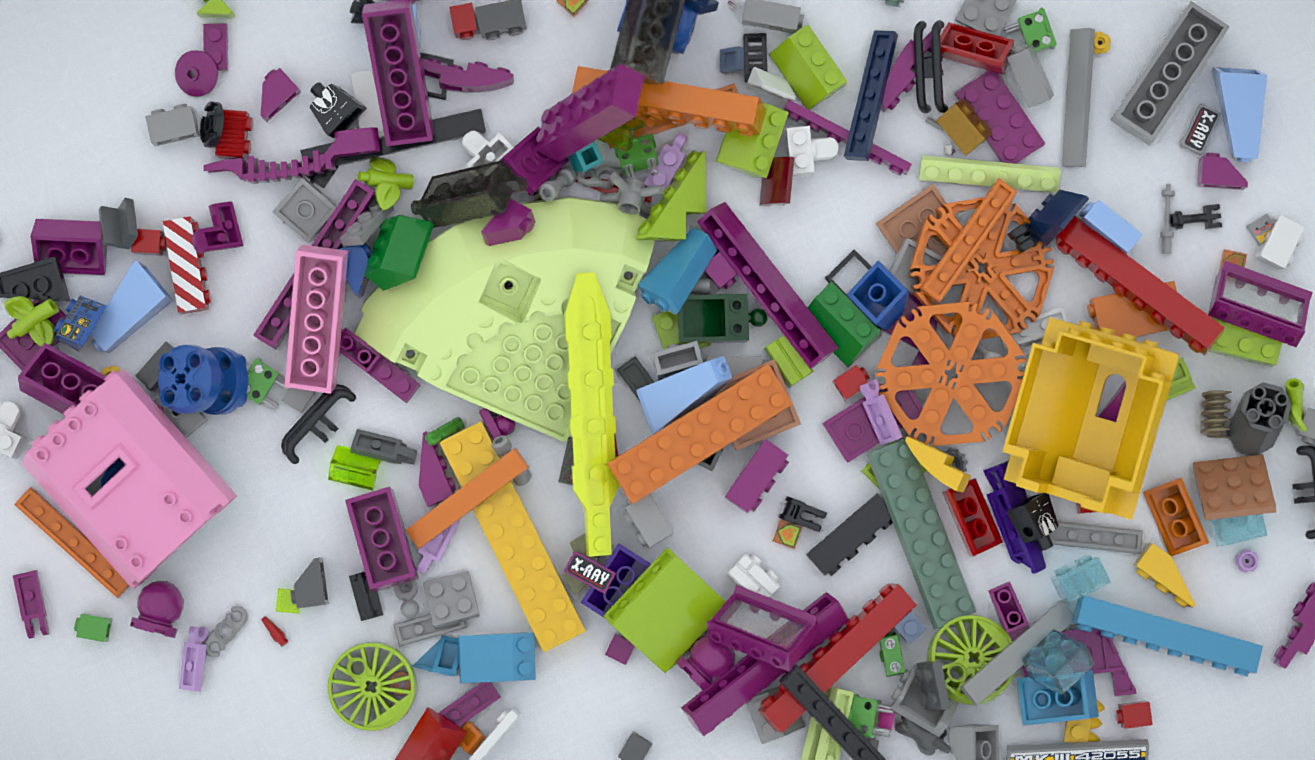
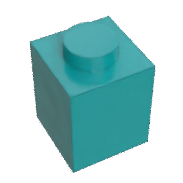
[569,141,604,172]

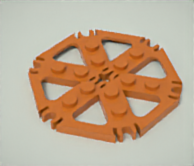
[908,197,1055,340]
[876,301,1026,446]

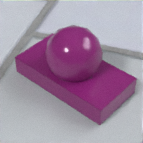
[479,408,515,440]

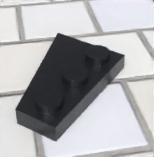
[0,256,71,302]

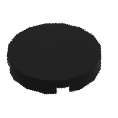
[200,101,224,148]

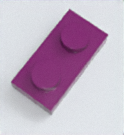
[203,23,228,71]

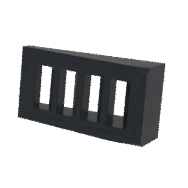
[743,33,767,83]

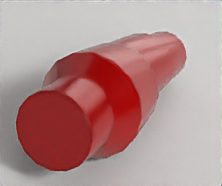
[261,616,289,647]

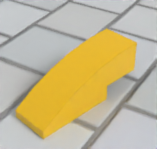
[905,436,971,493]

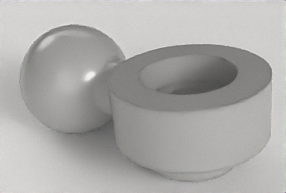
[394,580,419,618]

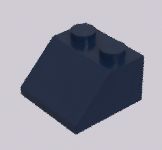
[1028,189,1089,247]

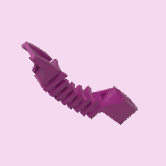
[203,127,380,184]

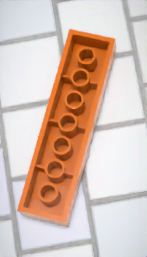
[572,66,766,137]
[606,364,793,504]

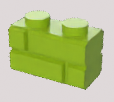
[764,335,814,388]

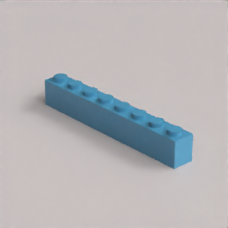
[1072,595,1263,677]

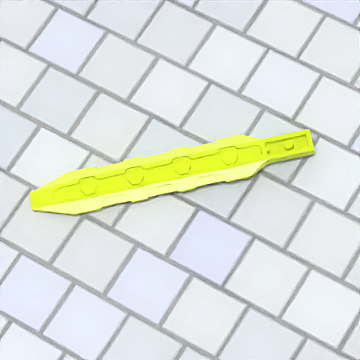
[565,272,619,557]

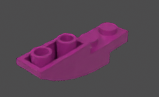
[881,31,932,112]
[422,58,514,92]
[340,327,421,403]
[988,581,1047,678]
[1273,582,1315,669]

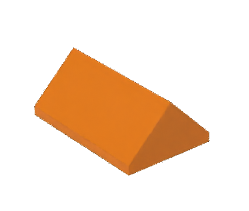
[1143,478,1209,556]

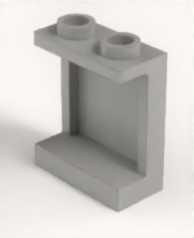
[890,665,964,737]

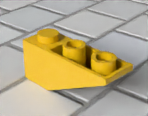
[1133,543,1195,608]

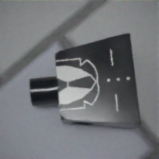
[310,82,367,138]
[1006,493,1058,551]

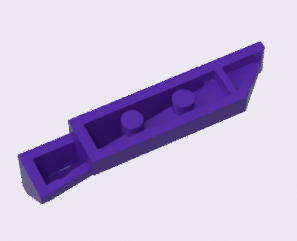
[983,460,1046,574]

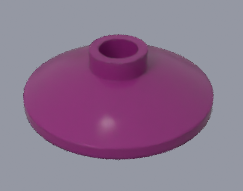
[175,50,218,97]

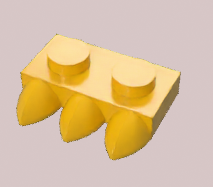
[1063,700,1105,743]

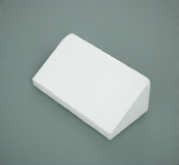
[748,67,796,101]

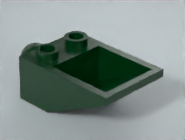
[678,294,768,343]

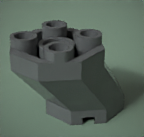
[1226,382,1292,456]

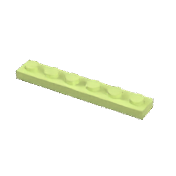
[919,155,1061,192]

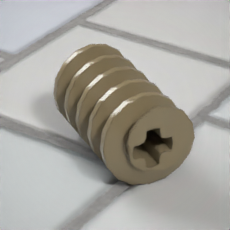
[1200,390,1232,439]

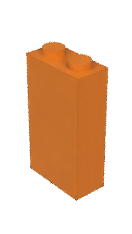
[1087,281,1177,337]

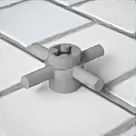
[600,172,664,216]

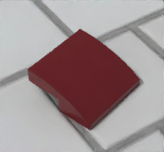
[759,157,794,207]

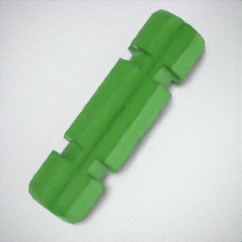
[425,417,464,446]

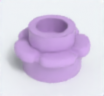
[1235,549,1259,573]

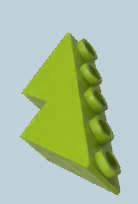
[636,150,706,242]

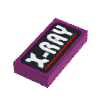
[563,551,616,594]

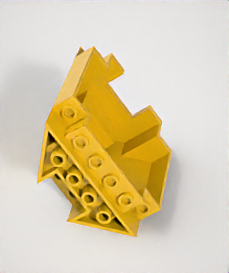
[1002,317,1180,520]

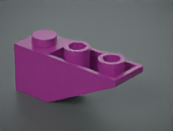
[419,431,457,507]

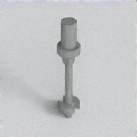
[1160,184,1175,254]

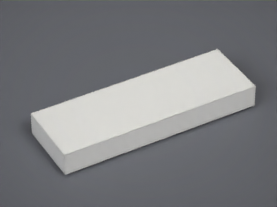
[351,70,385,139]
[1000,306,1069,351]

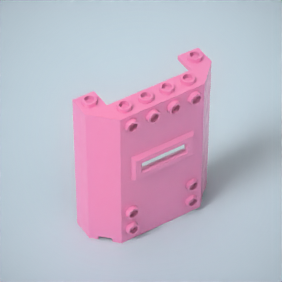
[21,369,237,589]

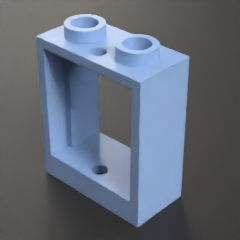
[1079,199,1143,254]

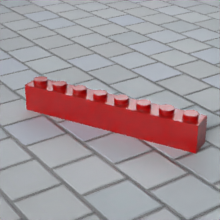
[1055,216,1225,356]
[757,583,917,733]

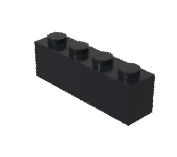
[805,493,893,576]

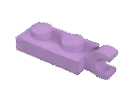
[644,132,688,195]
[860,379,902,445]
[417,520,460,575]
[179,626,208,692]

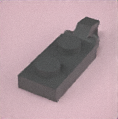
[350,429,417,465]

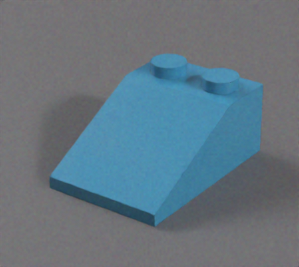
[458,632,536,683]
[1017,670,1099,726]

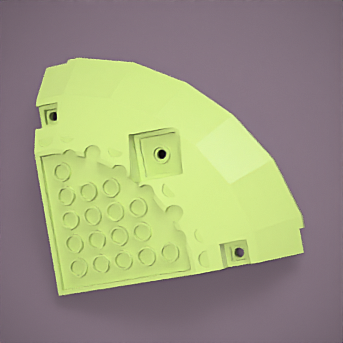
[354,197,655,443]

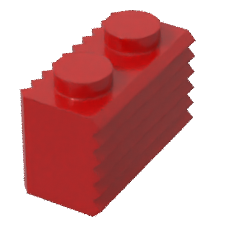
[215,109,253,160]

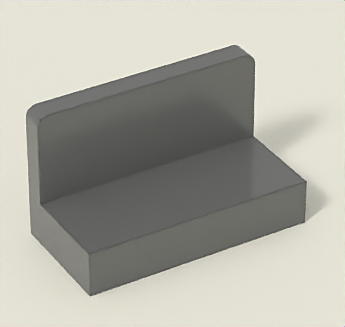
[99,198,138,249]
[135,341,174,392]

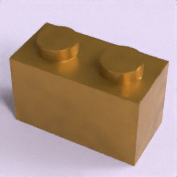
[936,99,993,156]

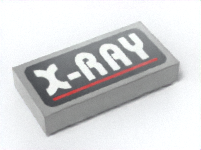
[1180,103,1222,156]

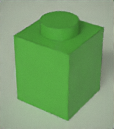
[74,613,113,642]

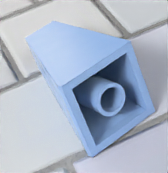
[1212,67,1267,162]
[90,260,174,353]
[636,356,732,434]

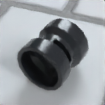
[1007,222,1039,254]

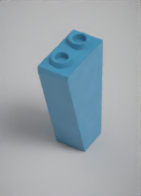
[637,228,717,315]

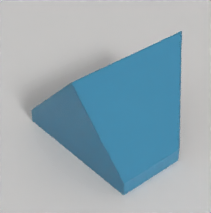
[412,635,459,677]

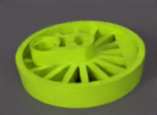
[927,615,1015,705]
[328,642,417,731]

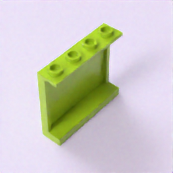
[603,547,726,673]

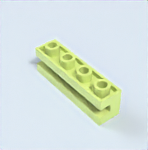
[801,686,854,760]

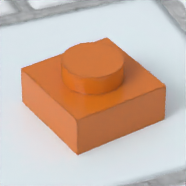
[460,721,486,755]

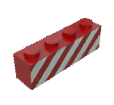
[163,216,212,314]

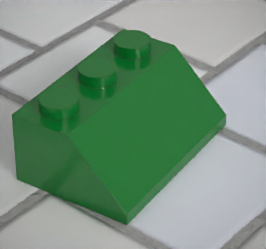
[364,215,434,291]
[807,281,881,367]

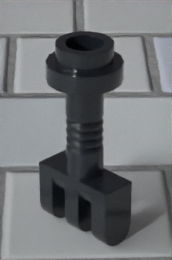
[1170,204,1222,229]

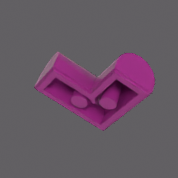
[192,201,243,253]

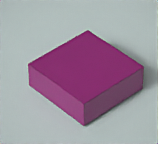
[605,634,635,665]

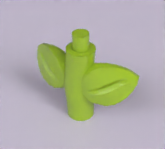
[357,158,414,211]
[4,296,59,347]
[1285,378,1307,432]

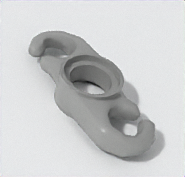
[577,165,632,189]
[204,606,247,658]

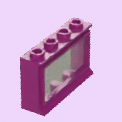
[1208,261,1313,347]
[707,585,818,672]

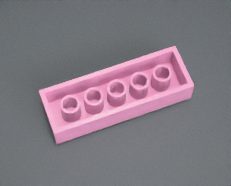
[285,245,348,393]

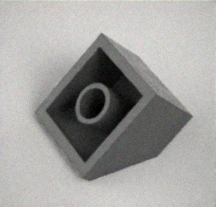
[291,558,329,608]

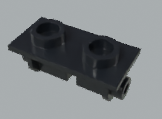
[349,572,384,621]

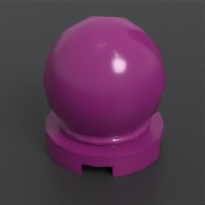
[130,581,184,638]
[675,635,735,690]

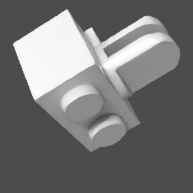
[785,126,839,178]
[462,131,514,188]
[0,402,27,459]

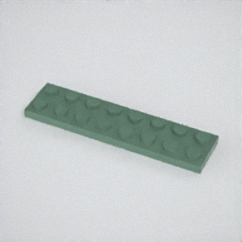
[867,438,976,629]

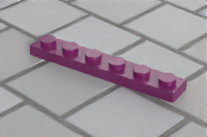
[784,99,912,176]

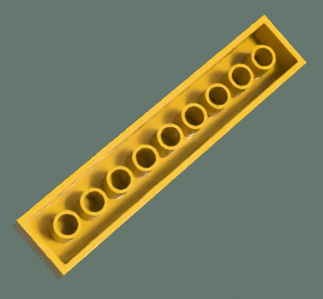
[439,421,587,652]

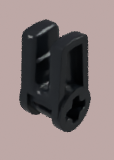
[778,496,827,532]

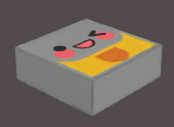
[1246,214,1274,246]

